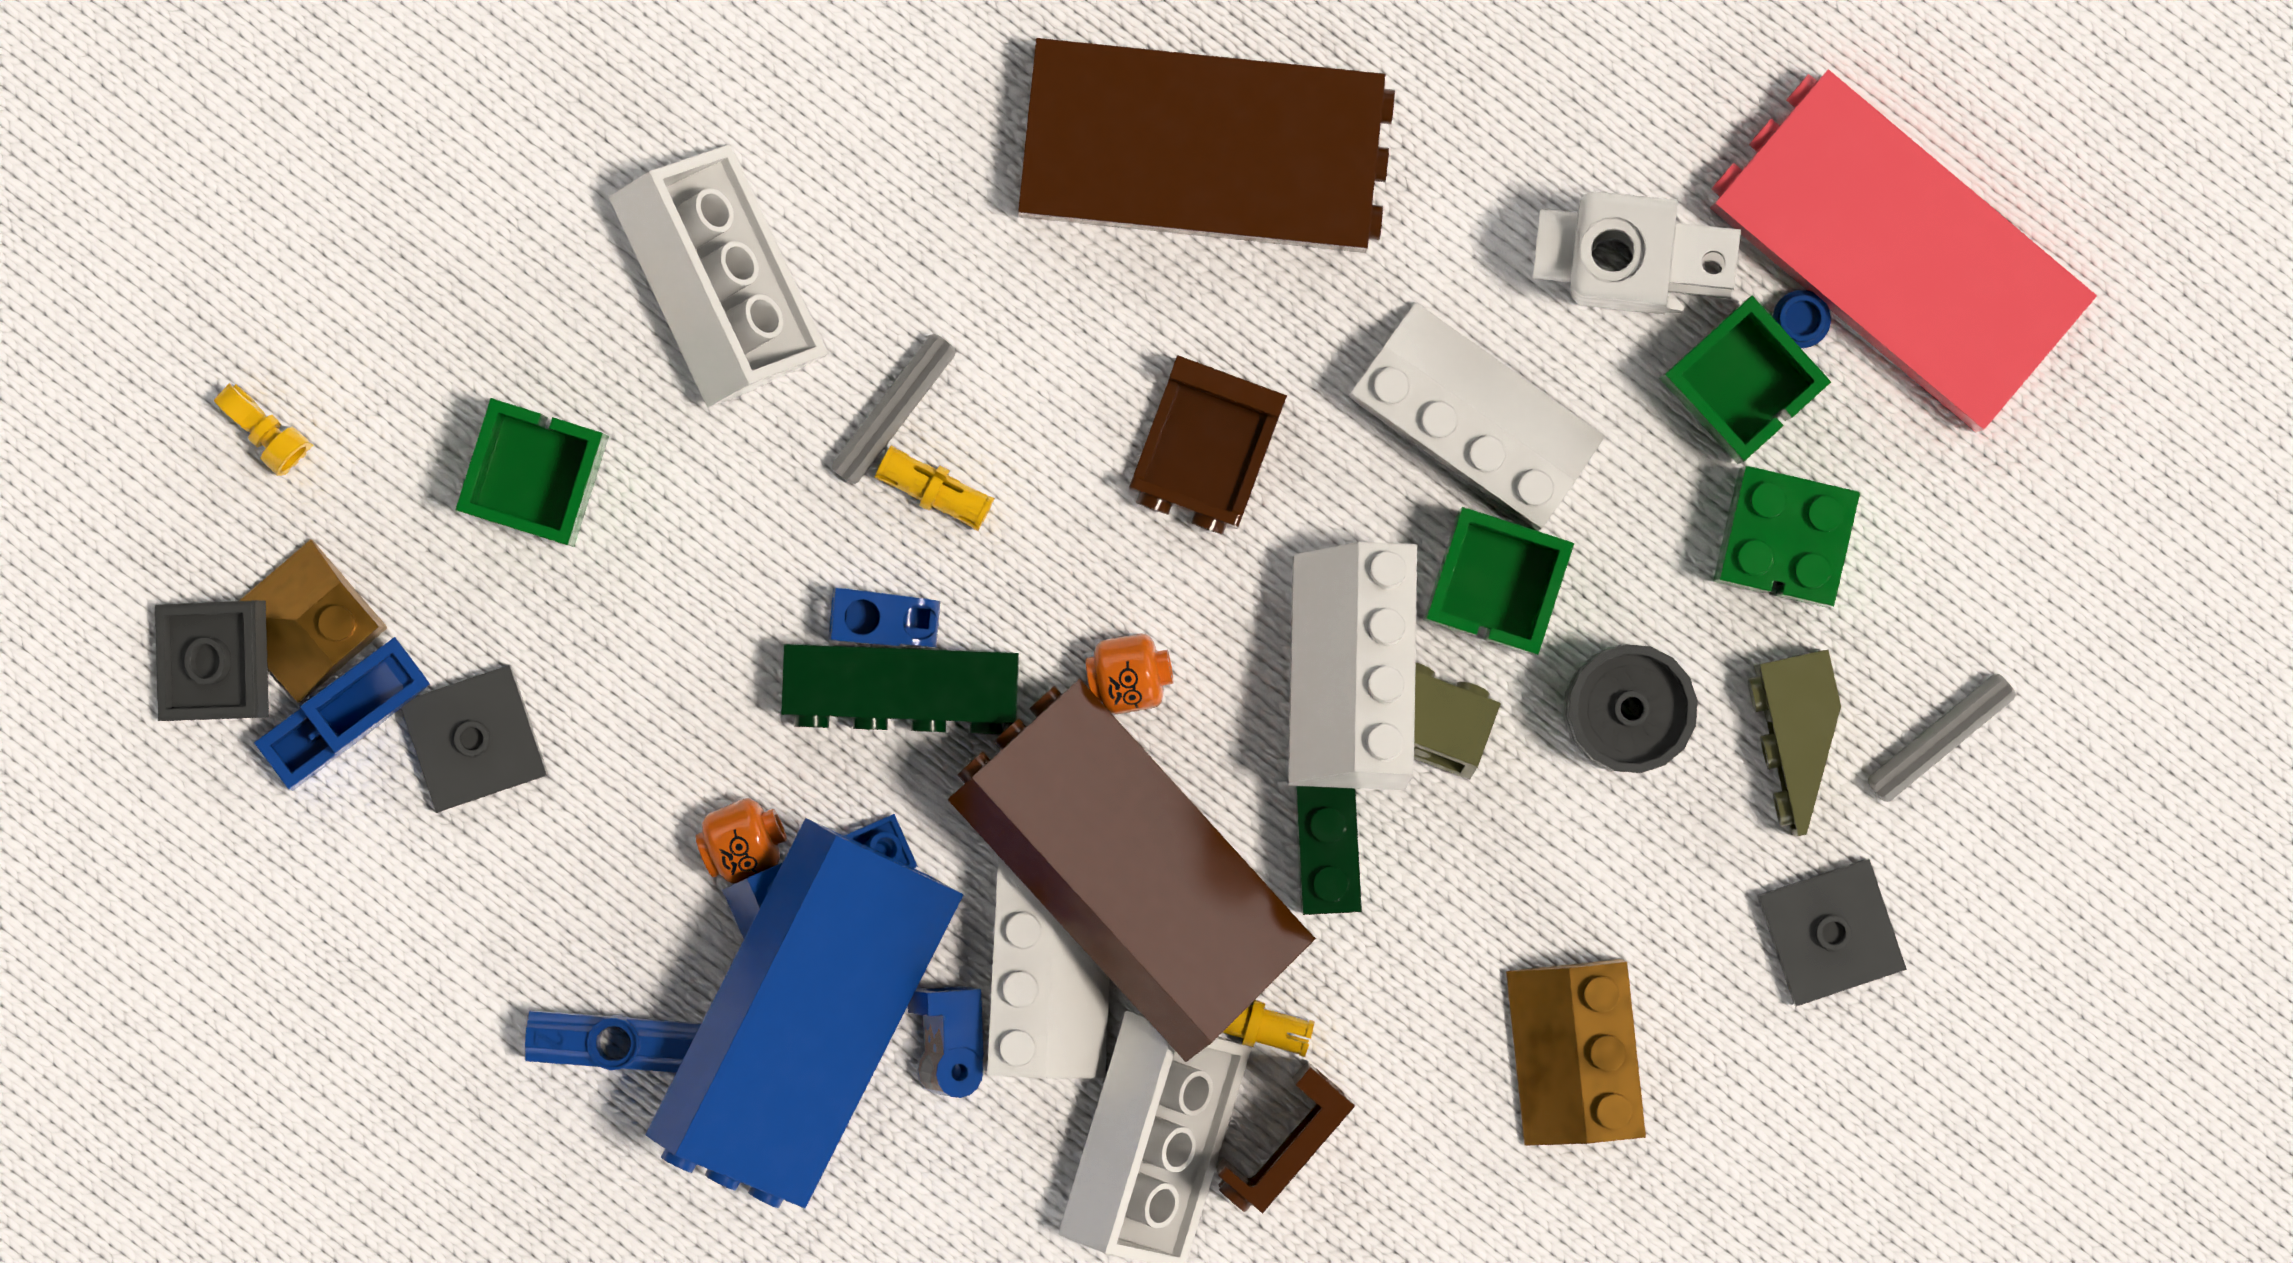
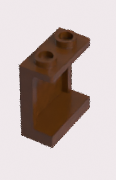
[1129,355,1287,535]
[1216,1060,1355,1214]

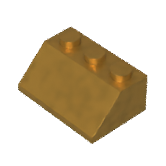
[1506,959,1646,1146]

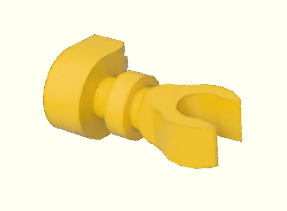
[214,383,314,476]

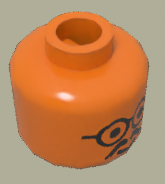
[1086,633,1174,715]
[695,798,787,884]

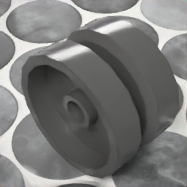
[1563,644,1698,773]

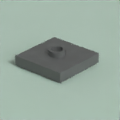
[155,600,269,721]
[401,665,549,813]
[1757,858,1907,1007]

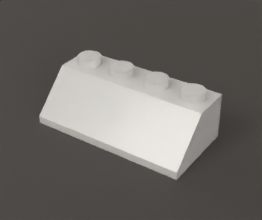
[609,144,829,408]
[1348,302,1605,531]
[1288,542,1417,790]
[987,856,1110,1079]
[1058,1011,1252,1263]

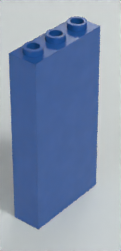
[645,818,964,1208]

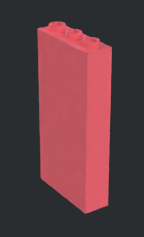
[1710,69,2097,433]

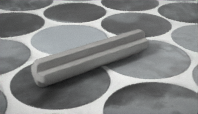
[832,334,956,484]
[1867,674,2016,802]

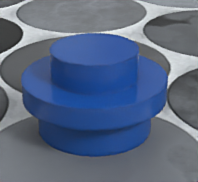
[1772,290,1831,349]

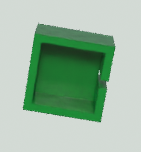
[1659,295,1831,464]
[455,398,609,547]
[1713,466,1860,608]
[1423,507,1575,656]

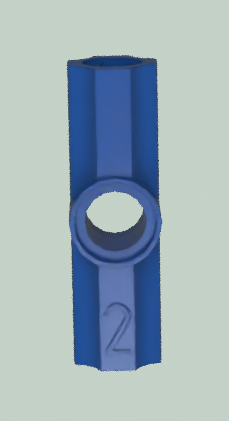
[525,1010,701,1073]

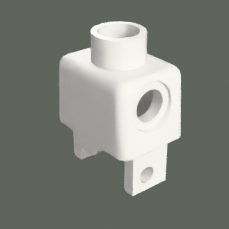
[1533,191,1741,315]

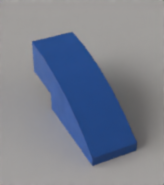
[254,637,430,791]

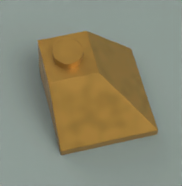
[239,539,388,703]

